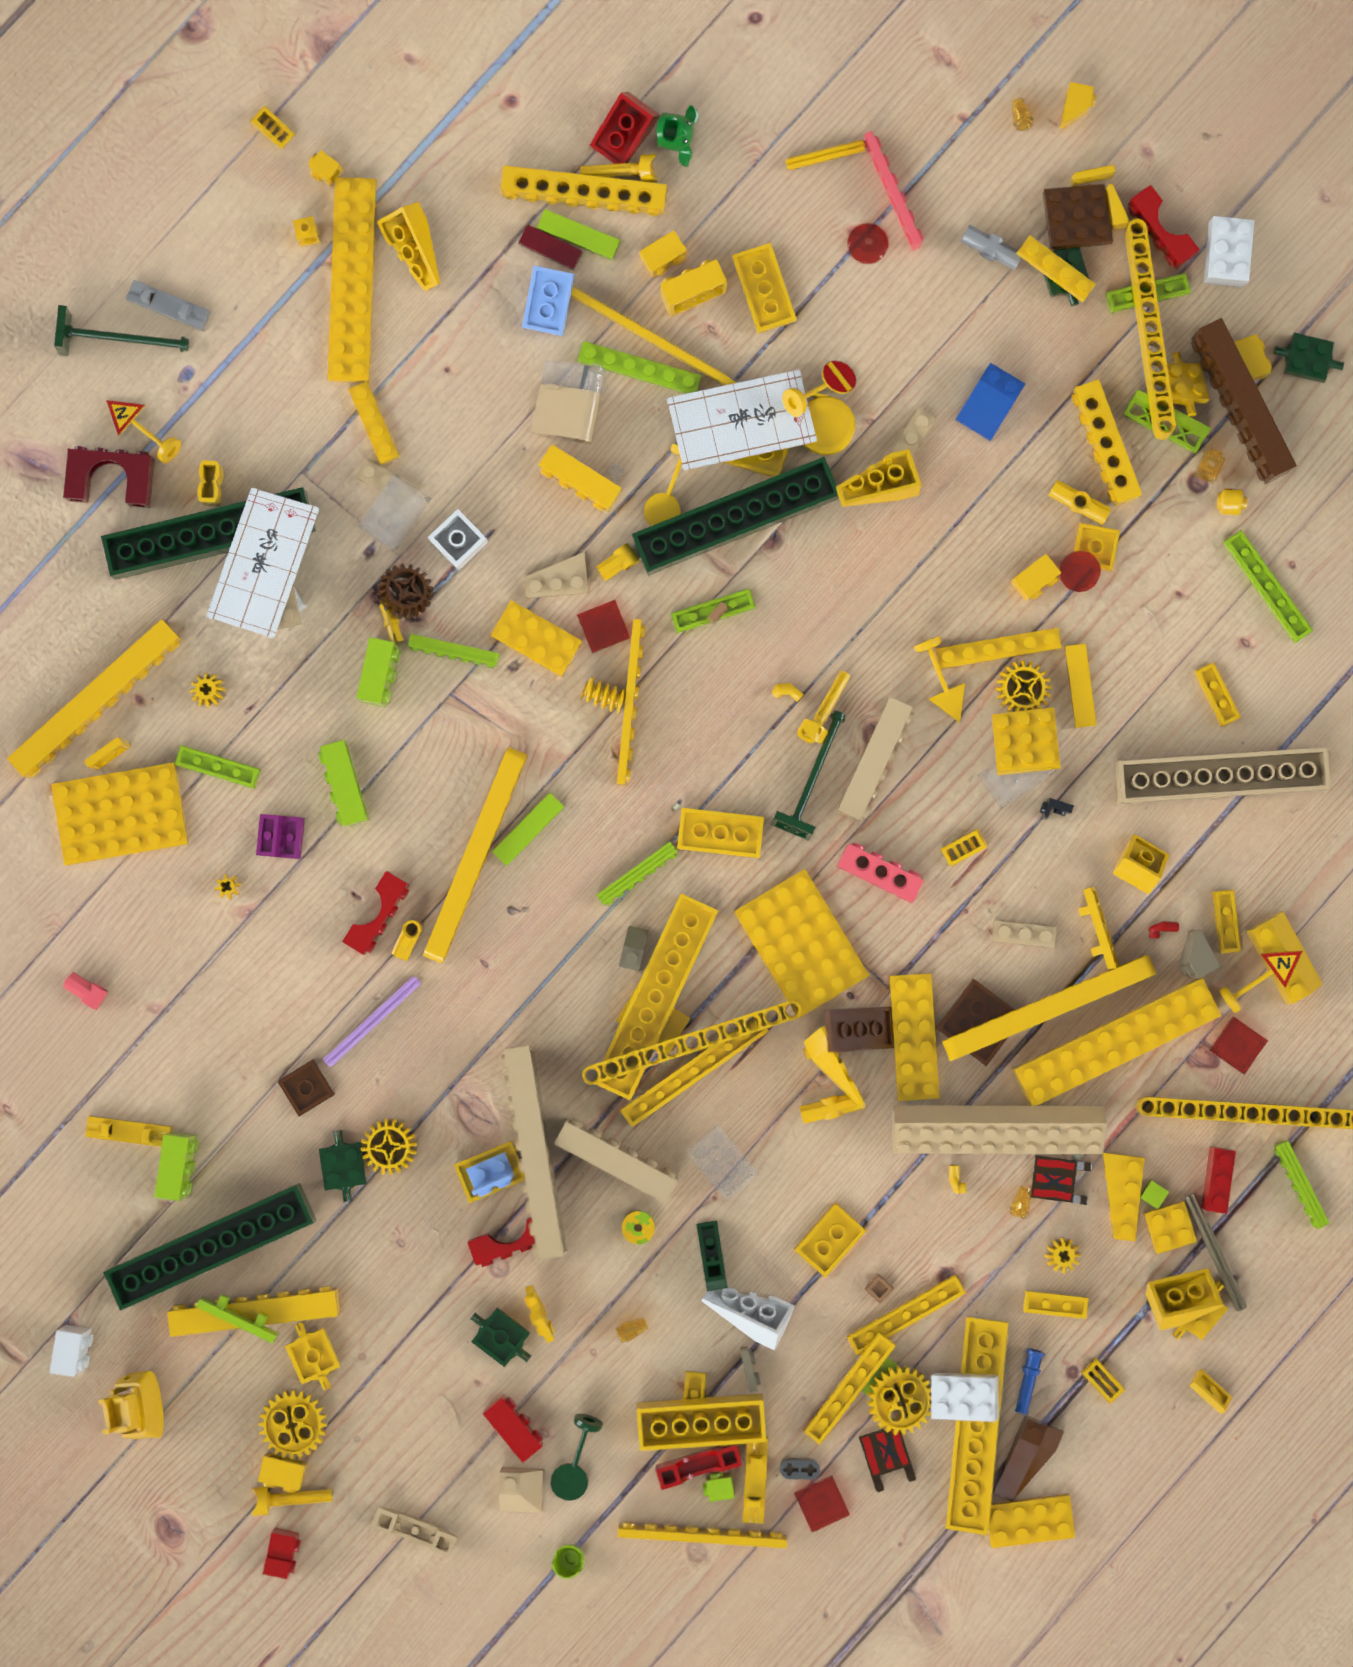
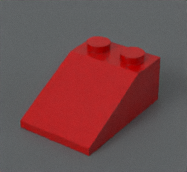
[589,91,661,164]

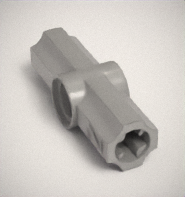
[960,225,1021,270]

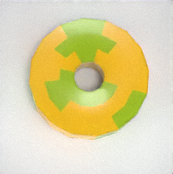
[622,1210,655,1245]

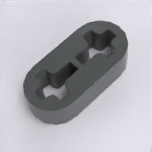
[780,1458,820,1480]

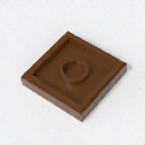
[277,1059,335,1117]

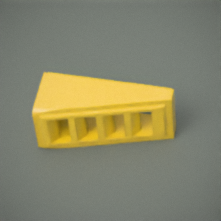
[250,105,295,150]
[1105,184,1130,230]
[941,828,988,867]

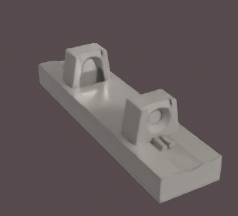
[126,280,211,331]

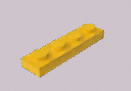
[1016,235,1096,303]
[348,381,400,465]

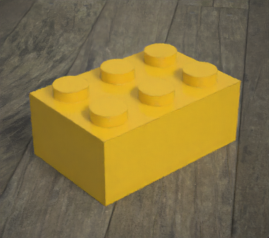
[660,259,727,317]

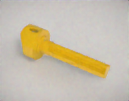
[580,154,659,182]
[797,670,851,744]
[251,1486,333,1516]

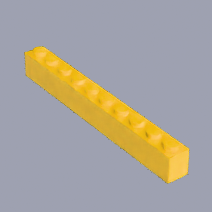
[6,619,182,778]

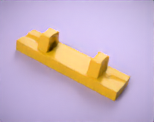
[1078,886,1120,970]
[85,1116,172,1147]
[742,1437,768,1524]

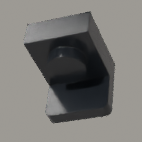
[1040,798,1074,819]

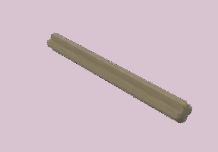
[1185,1193,1247,1311]

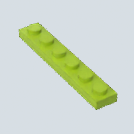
[577,341,702,395]

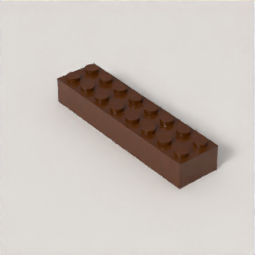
[1191,318,1297,485]

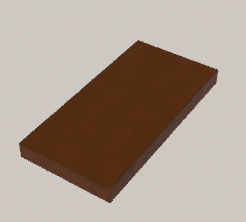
[825,1007,894,1052]

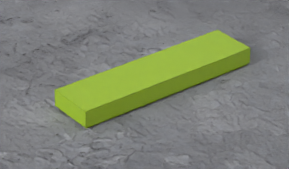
[537,209,620,261]
[1105,273,1191,314]
[671,588,756,634]
[174,745,261,789]
[492,792,565,866]

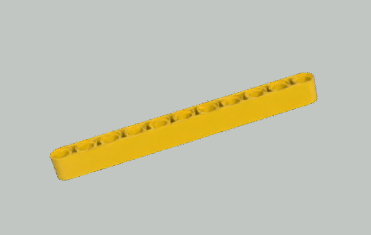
[1125,219,1176,440]
[423,747,528,964]
[942,954,1157,1061]
[582,1000,802,1085]
[1135,1096,1353,1129]

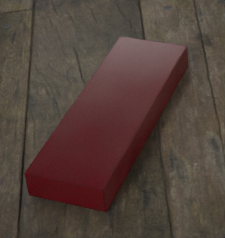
[518,224,583,271]

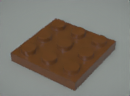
[1043,184,1113,250]
[936,979,1015,1067]

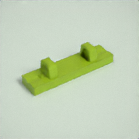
[196,1294,279,1343]

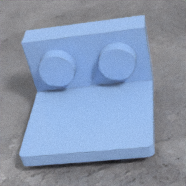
[466,1152,515,1197]

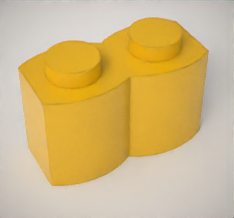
[197,460,224,507]

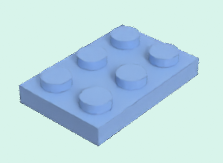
[522,266,575,336]

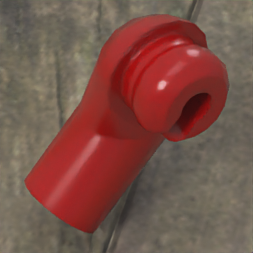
[1148,921,1179,939]

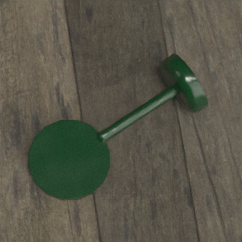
[550,1413,603,1501]

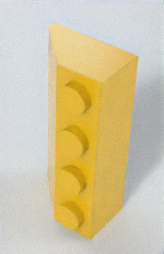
[1246,911,1323,1004]

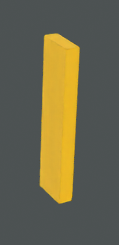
[1064,643,1096,728]

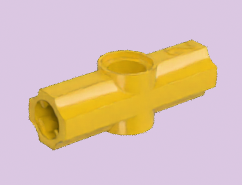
[1048,480,1111,525]
[799,1091,862,1124]

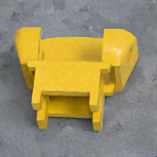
[98,1370,164,1439]

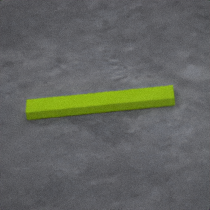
[1223,530,1313,643]

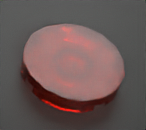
[1059,550,1101,592]

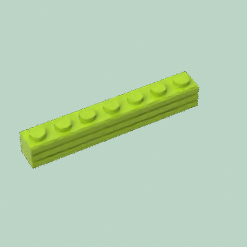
[408,634,500,669]
[597,842,678,906]
[1274,1140,1330,1229]

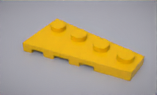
[1102,1152,1145,1242]

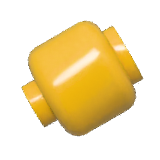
[1216,488,1248,516]

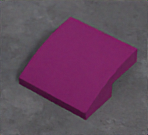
[256,814,305,859]

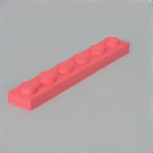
[863,131,923,251]

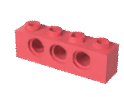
[837,842,924,903]

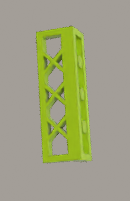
[1123,390,1211,454]

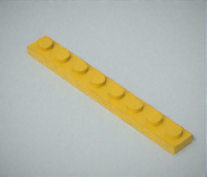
[617,619,646,786]
[620,1017,769,1127]
[618,1521,787,1549]

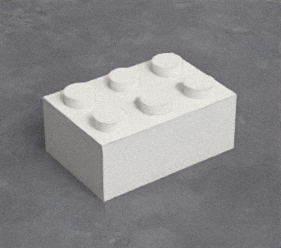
[1203,216,1254,288]
[931,1372,999,1422]

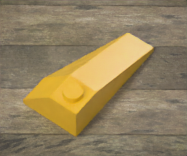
[377,201,440,291]
[836,449,922,507]
[802,1026,866,1109]

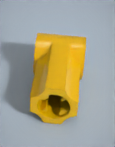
[596,543,640,582]
[391,919,424,961]

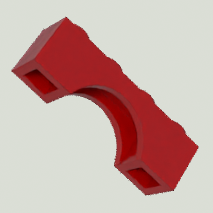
[1128,185,1200,270]
[342,871,410,955]
[467,1217,536,1267]
[655,1444,743,1490]

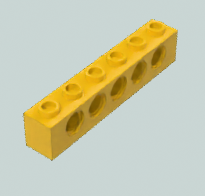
[1071,379,1142,507]

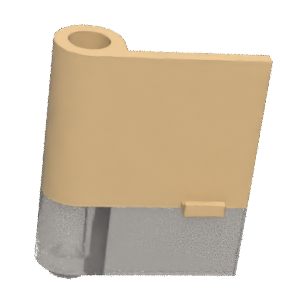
[530,360,606,444]

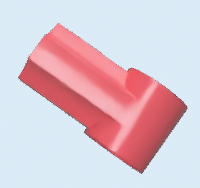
[63,972,108,1010]

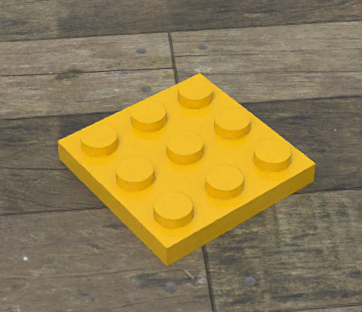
[992,707,1061,775]

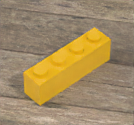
[539,444,622,512]

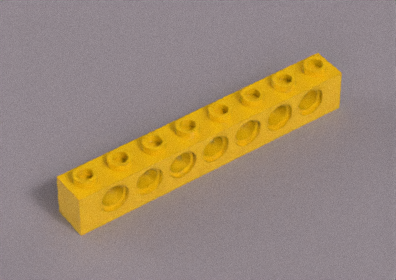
[500,165,667,216]

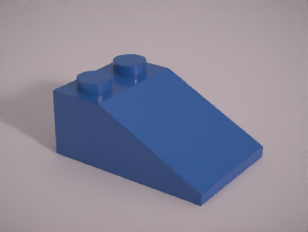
[956,362,1025,441]

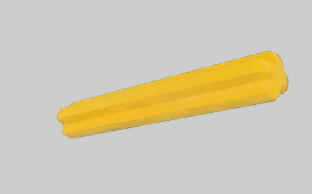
[785,140,865,170]

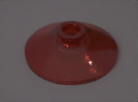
[847,223,888,264]

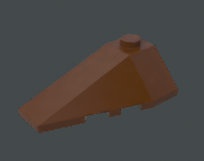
[993,1414,1064,1501]

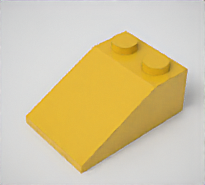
[1146,1268,1223,1331]

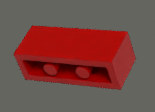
[1202,1146,1236,1214]
[483,1394,543,1463]

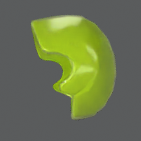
[552,1544,585,1579]

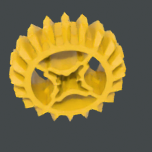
[995,660,1052,712]
[361,1118,418,1175]

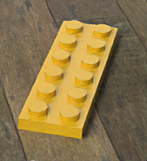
[889,973,940,1101]

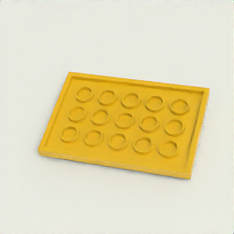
[51,762,189,866]
[734,869,869,1019]

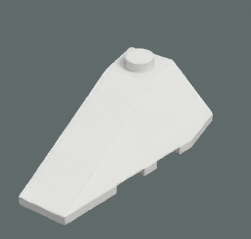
[702,1288,795,1350]

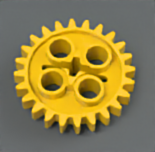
[866,1365,931,1435]
[258,1389,328,1460]

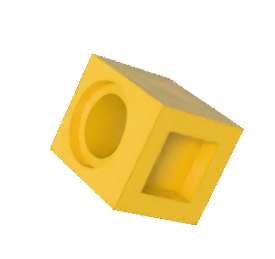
[293,216,321,247]

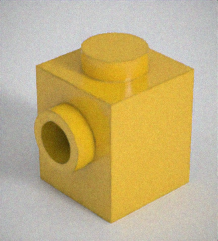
[308,150,343,187]

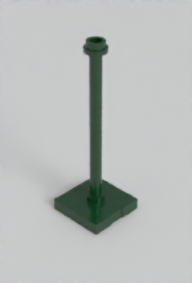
[54,305,189,356]
[771,710,846,841]

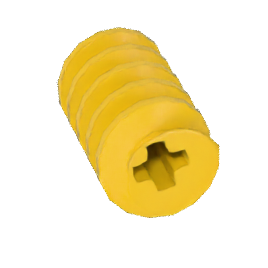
[580,677,626,715]

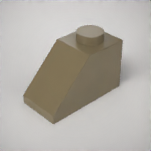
[619,926,649,971]

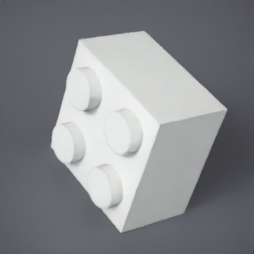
[428,509,488,571]
[50,1325,93,1377]

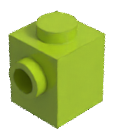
[703,1471,735,1502]

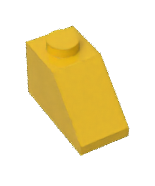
[1059,82,1096,129]

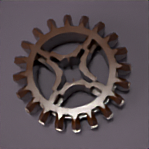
[377,563,434,619]

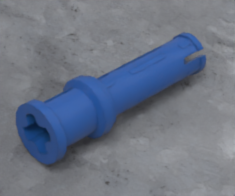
[1015,1348,1045,1414]

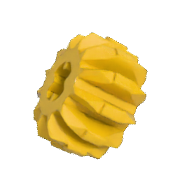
[189,672,226,708]
[1044,1237,1081,1274]

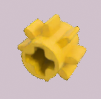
[214,874,241,900]

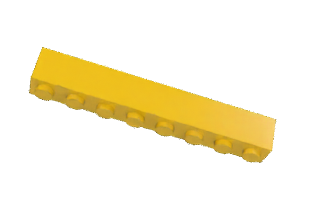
[167,1286,340,1337]

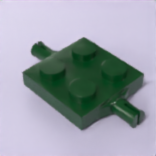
[1043,247,1089,307]
[1273,332,1344,383]
[319,1130,367,1202]
[470,1307,532,1367]

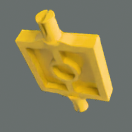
[1167,352,1210,417]
[1172,1280,1228,1341]
[524,1285,555,1343]
[285,1322,341,1391]

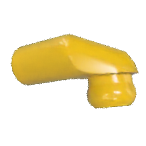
[772,683,804,702]
[949,1165,967,1194]

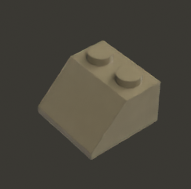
[1180,930,1221,979]

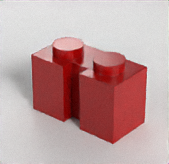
[262,1528,301,1579]

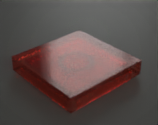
[577,600,631,654]
[1209,1016,1268,1075]
[794,1475,850,1533]

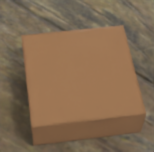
[708,602,727,624]
[864,1273,894,1304]

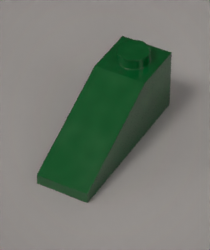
[696,1221,728,1291]

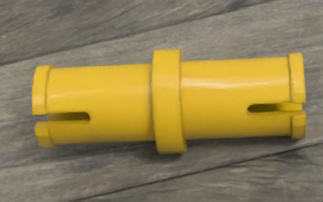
[379,603,404,645]

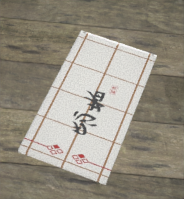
[667,370,817,470]
[206,488,319,638]

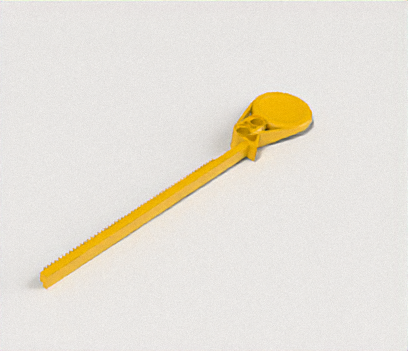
[571,285,856,455]

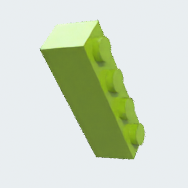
[318,740,369,827]

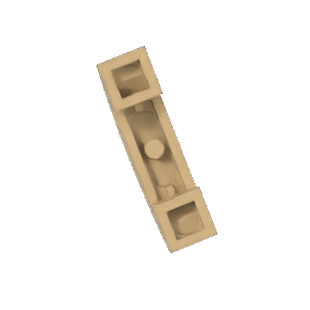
[371,1507,457,1558]

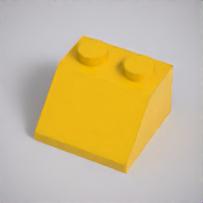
[1113,834,1170,894]

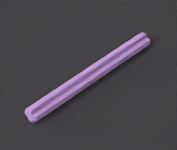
[324,976,421,1067]

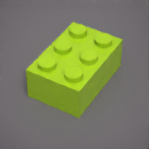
[356,637,401,708]
[154,1132,199,1201]

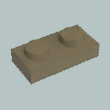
[740,1347,761,1393]

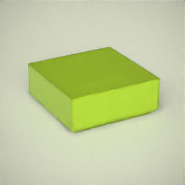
[1140,1180,1169,1209]

